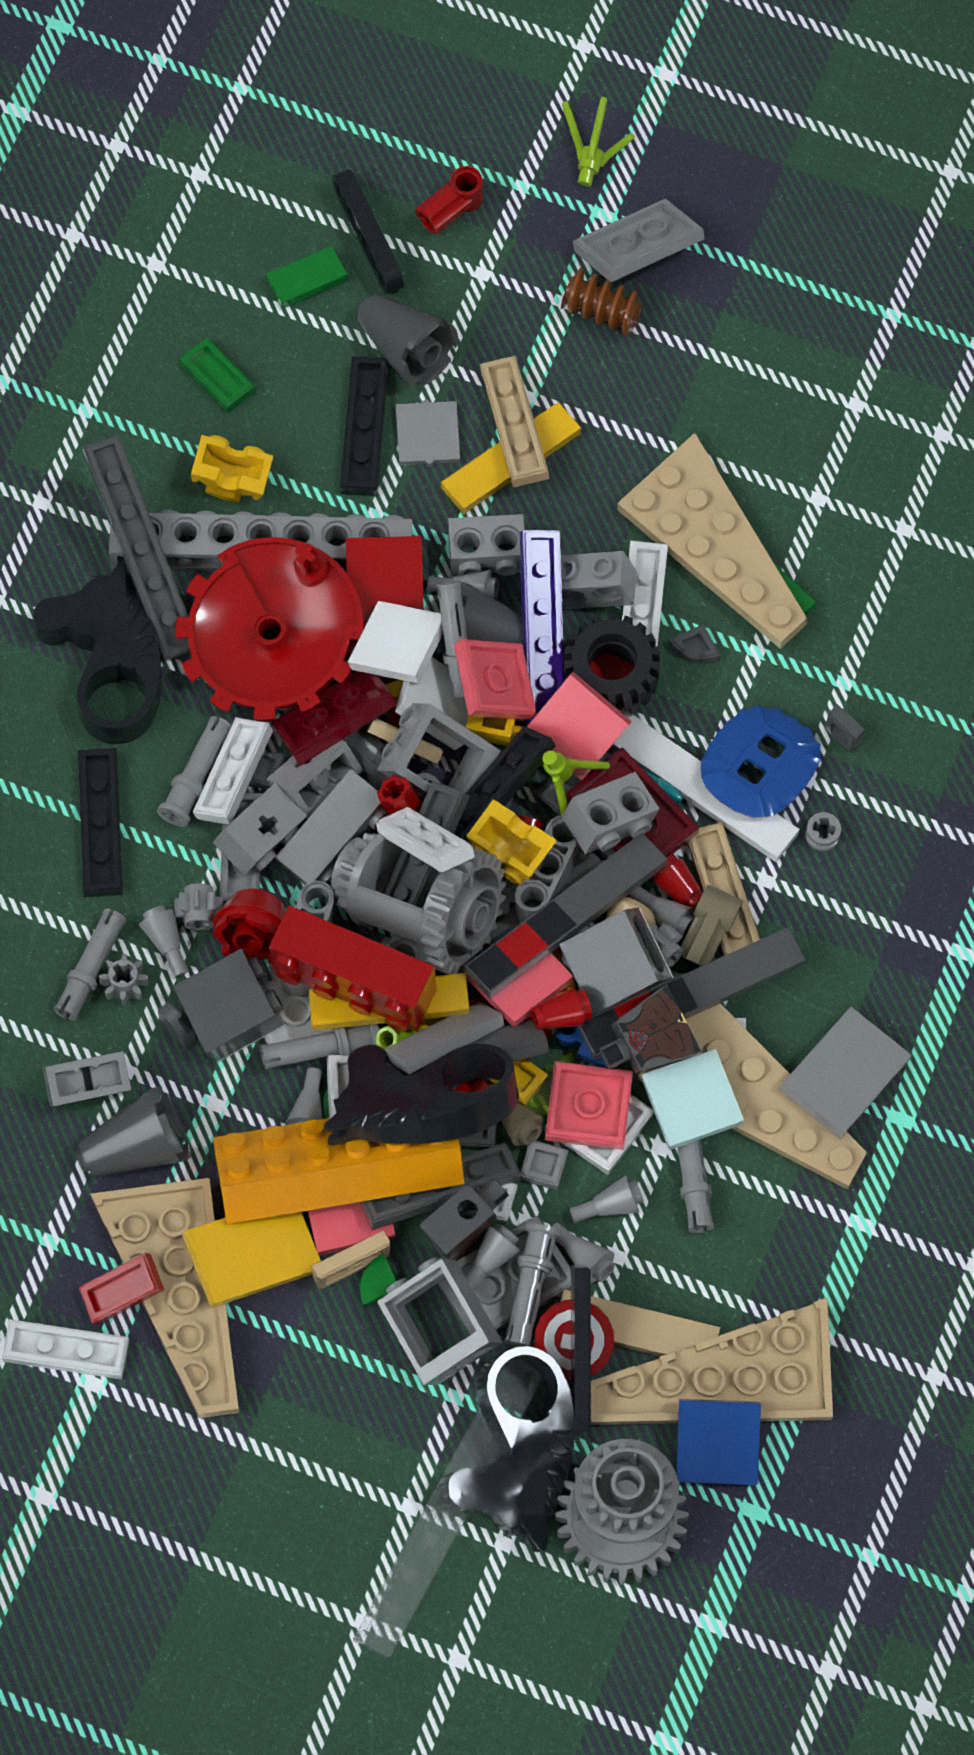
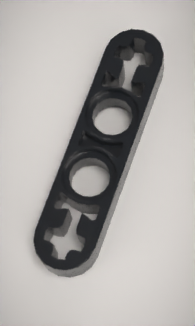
[332,169,404,294]

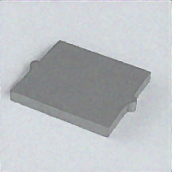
[396,399,460,467]

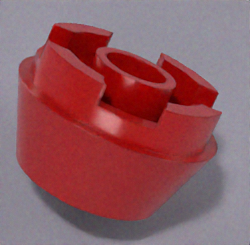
[213,888,285,963]

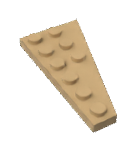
[617,433,807,649]
[638,1003,867,1190]
[90,1178,239,1418]
[591,1298,833,1425]

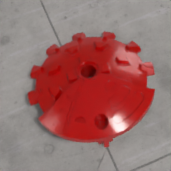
[176,537,365,722]

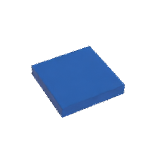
[676,1399,761,1485]

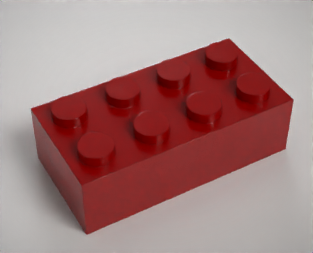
[269,905,437,1032]

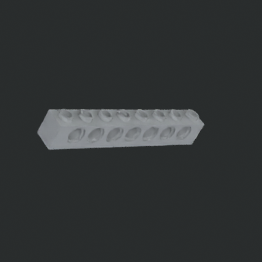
[109,510,413,573]

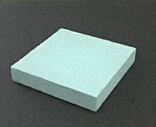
[641,1049,744,1150]

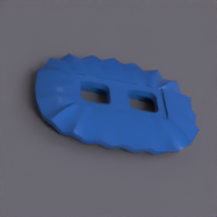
[701,705,821,818]

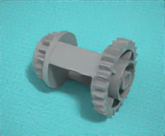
[331,832,507,974]
[555,1439,689,1585]

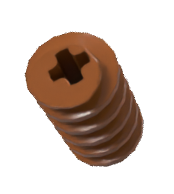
[561,268,643,337]

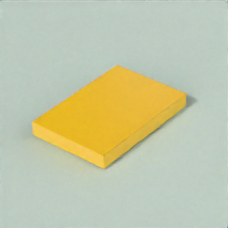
[182,1212,321,1308]

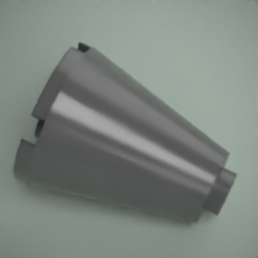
[357,294,458,386]
[437,581,523,655]
[75,1085,191,1177]

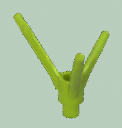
[562,97,635,187]
[540,751,610,840]

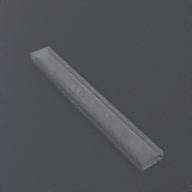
[353,1359,543,1660]

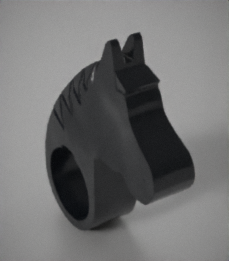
[34,561,162,744]
[324,1044,519,1145]
[439,1347,575,1553]

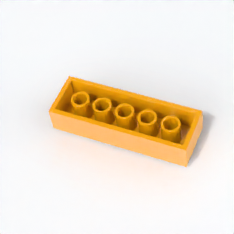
[212,1118,464,1224]

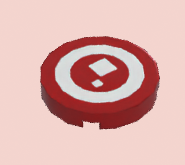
[535,1299,615,1380]

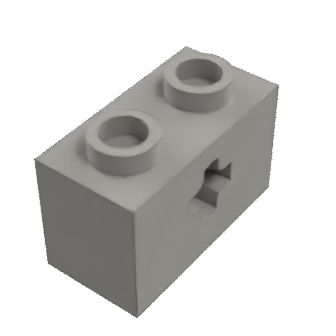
[266,740,363,819]
[213,783,307,876]

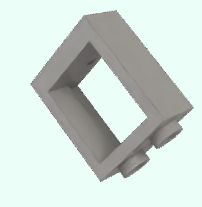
[377,703,501,799]
[377,1257,503,1385]

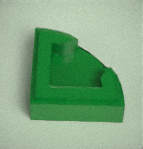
[360,1254,396,1308]

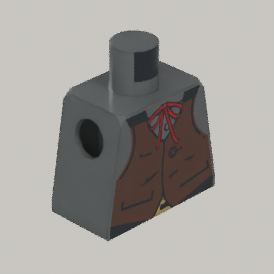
[599,984,702,1074]
[419,1178,509,1261]

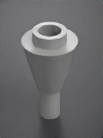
[428,570,499,600]
[629,886,695,938]
[139,905,189,978]
[285,1068,323,1125]
[569,1175,644,1223]
[552,1223,615,1284]
[465,1224,521,1291]

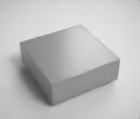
[520,1141,568,1190]

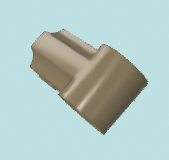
[680,884,743,966]

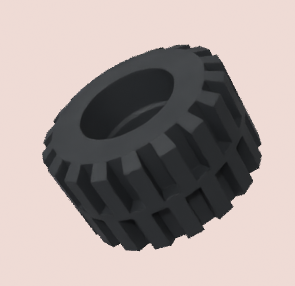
[564,614,660,715]

